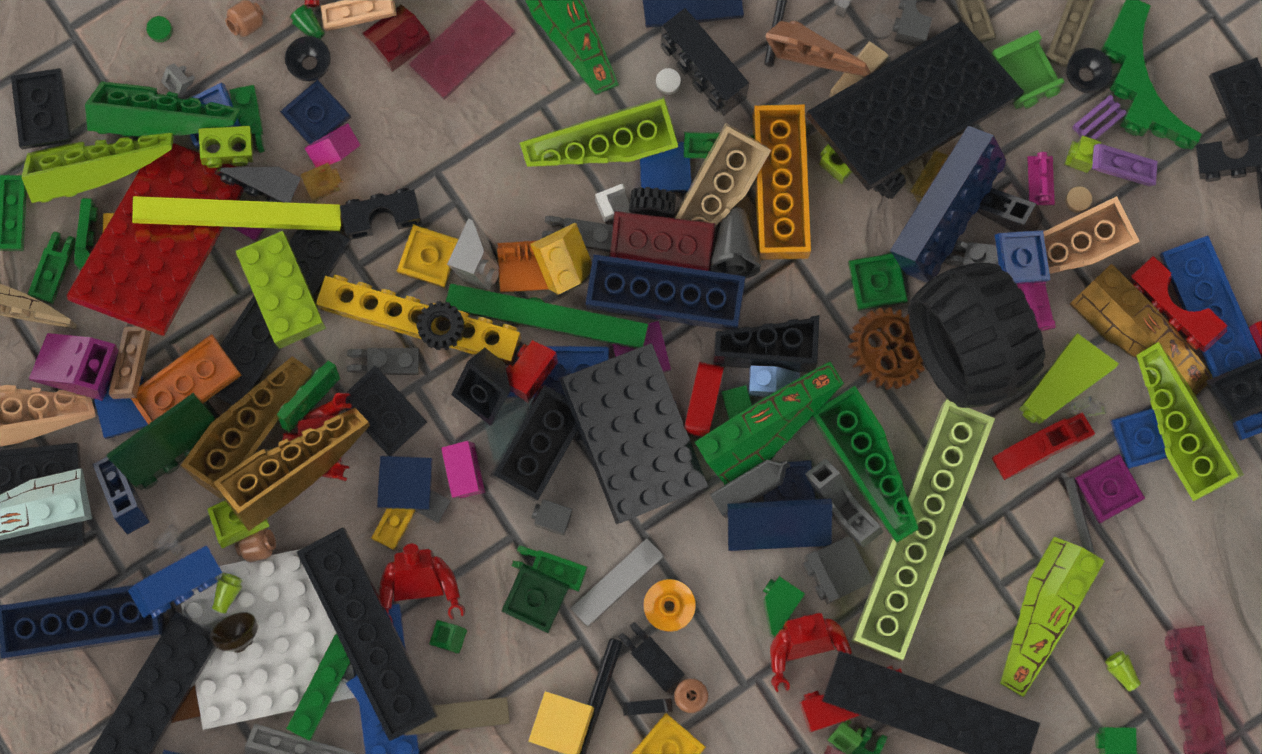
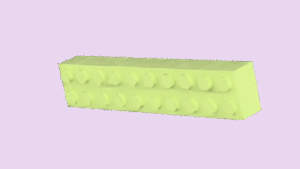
[851,399,995,661]

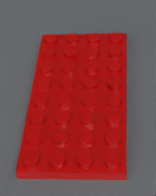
[67,143,244,336]

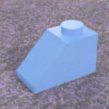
[748,365,800,397]

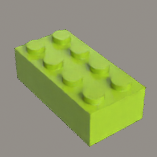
[235,231,327,349]

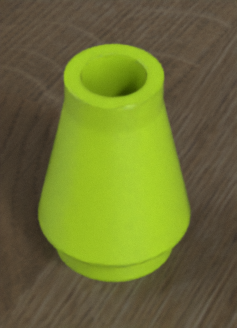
[212,572,242,613]
[1105,651,1141,691]

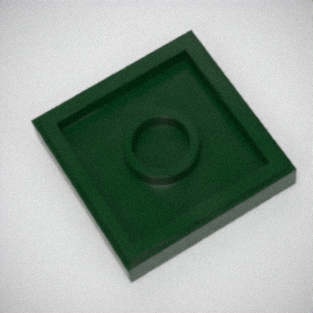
[501,564,570,633]

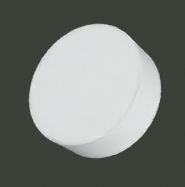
[656,68,681,95]

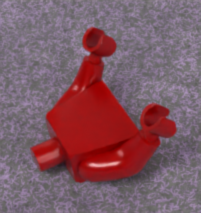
[283,393,351,481]
[379,543,465,622]
[770,613,852,693]

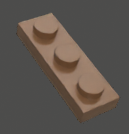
[109,326,151,399]

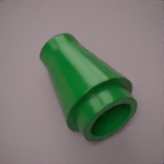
[290,5,325,39]

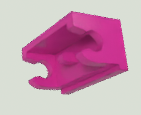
[1017,282,1056,331]
[441,441,485,498]

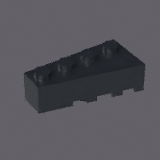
[713,315,820,373]

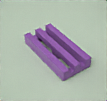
[1072,95,1127,140]

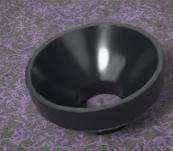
[285,36,331,82]
[1066,48,1112,93]

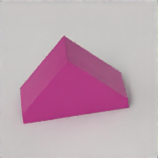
[304,123,360,170]

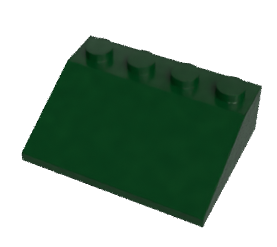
[106,393,217,490]

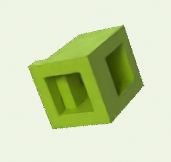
[1064,136,1102,173]

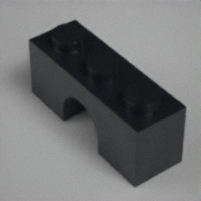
[1196,135,1262,182]
[340,188,422,240]

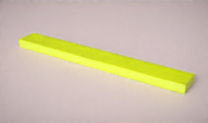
[132,196,341,231]

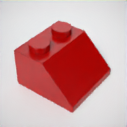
[506,340,558,403]

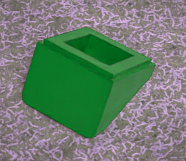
[429,620,467,654]

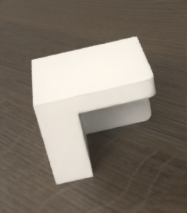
[595,184,631,223]

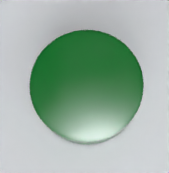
[146,16,173,43]

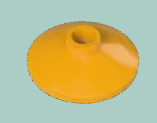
[643,579,696,632]

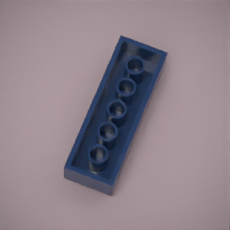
[890,126,1006,283]
[585,254,745,330]
[0,585,165,660]

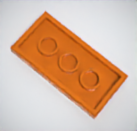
[131,334,242,424]

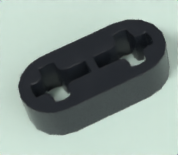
[622,698,673,716]

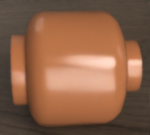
[225,0,264,37]
[235,528,276,563]
[674,679,708,713]

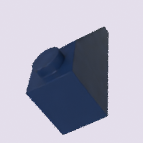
[92,457,150,535]

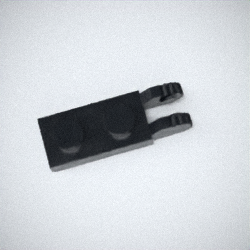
[618,622,685,693]

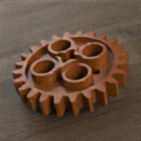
[847,307,925,390]

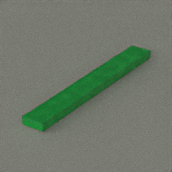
[446,283,648,349]

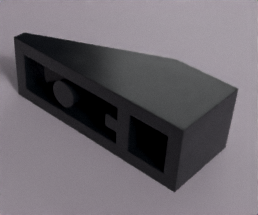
[977,188,1044,232]

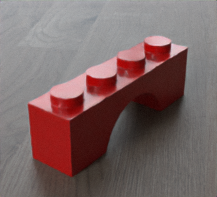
[1131,256,1227,353]

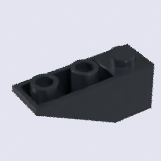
[215,167,301,203]

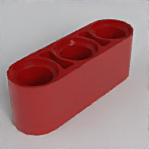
[684,362,724,437]

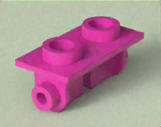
[1027,152,1055,205]

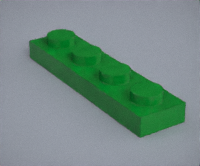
[286,634,351,741]

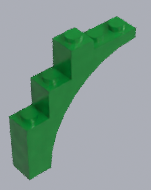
[1100,0,1202,150]

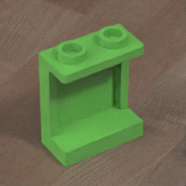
[992,30,1065,110]

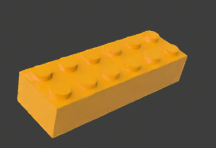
[752,104,811,260]

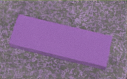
[1092,143,1158,187]

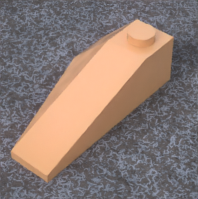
[0,385,95,447]

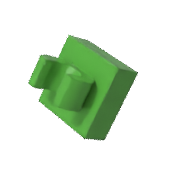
[828,719,863,754]

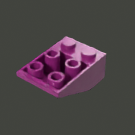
[29,333,118,401]

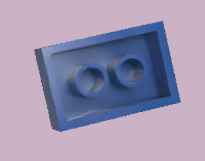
[128,545,222,619]

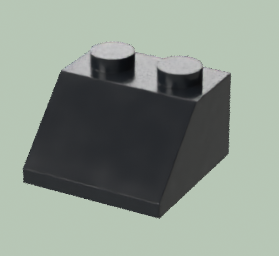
[451,347,510,426]

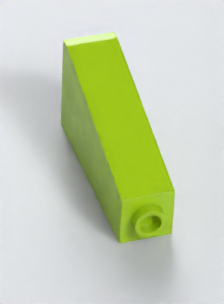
[1019,333,1119,424]

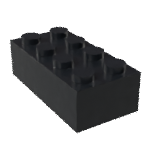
[660,8,749,116]
[490,385,578,501]

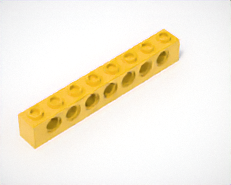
[316,275,522,366]

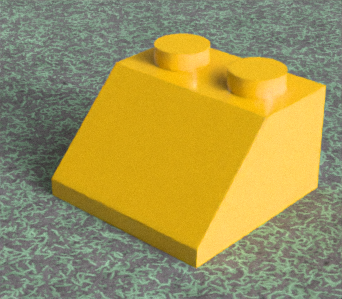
[530,223,592,295]

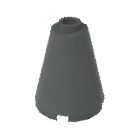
[711,206,762,279]

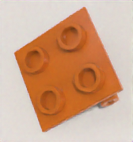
[497,241,549,293]

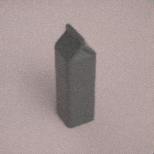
[710,460,791,518]

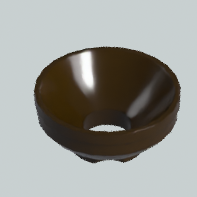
[210,612,258,653]

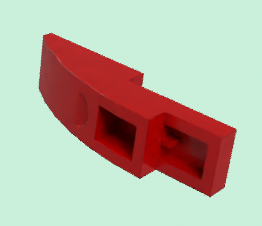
[991,412,1095,480]

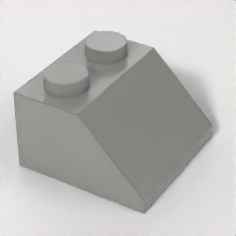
[447,219,499,290]

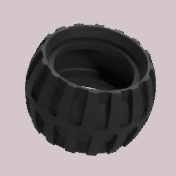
[908,263,1046,408]

